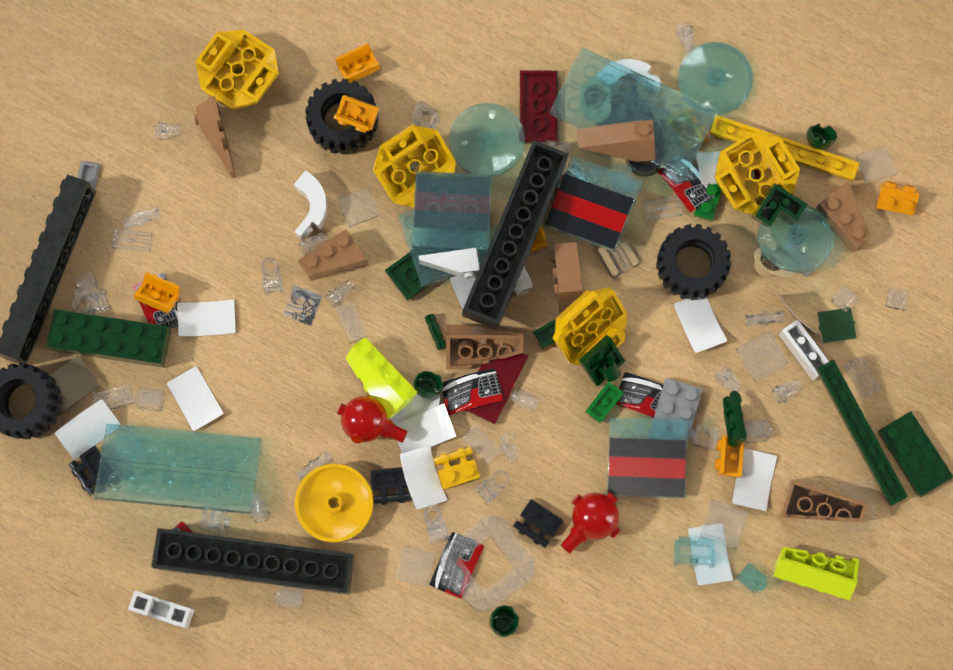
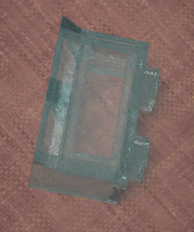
[673,536,715,568]

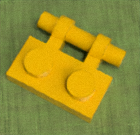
[433,447,480,490]

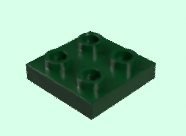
[578,335,625,387]

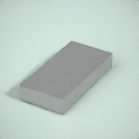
[77,161,100,198]

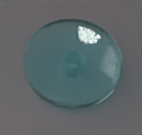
[678,42,753,115]
[449,103,525,177]
[757,205,834,273]

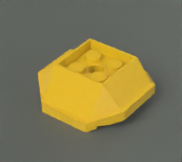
[195,29,279,111]
[372,124,456,208]
[714,132,800,215]
[553,287,627,365]

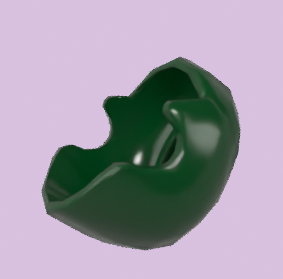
[806,123,838,150]
[413,371,444,399]
[489,605,519,637]

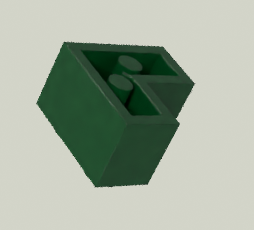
[751,184,808,227]

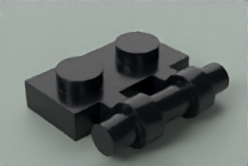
[68,445,117,496]
[370,467,412,505]
[513,499,564,548]

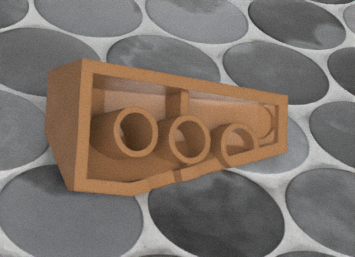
[194,96,236,178]
[576,120,656,162]
[446,325,524,369]

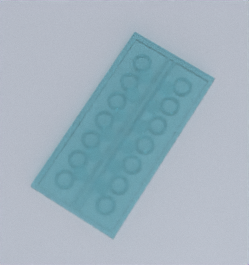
[549,47,718,178]
[94,424,262,514]

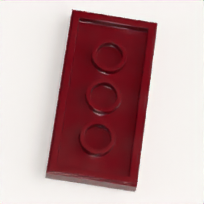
[519,70,557,144]
[465,353,529,425]

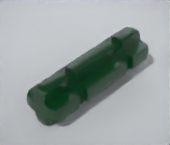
[425,314,446,351]

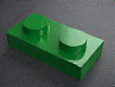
[694,184,722,222]
[585,381,624,424]

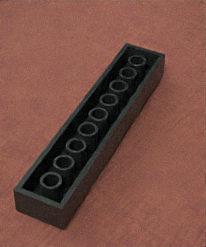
[462,140,569,330]
[0,174,96,364]
[151,528,355,595]

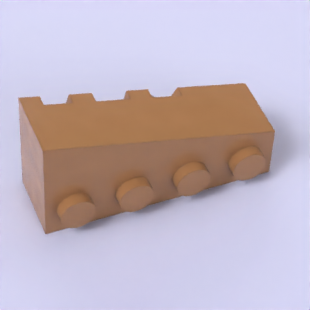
[779,480,868,522]

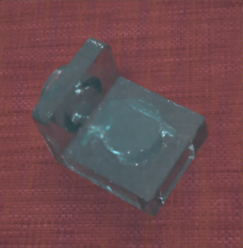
[736,563,769,593]

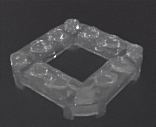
[440,516,535,612]

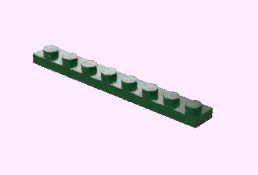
[815,359,908,506]

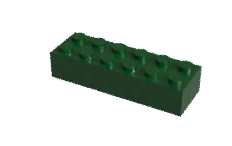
[47,309,171,368]

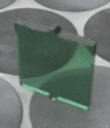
[817,307,857,344]

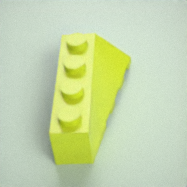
[346,337,418,420]
[773,547,859,601]

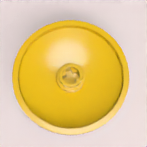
[295,464,373,543]

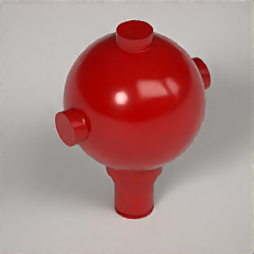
[337,395,408,444]
[560,492,620,554]

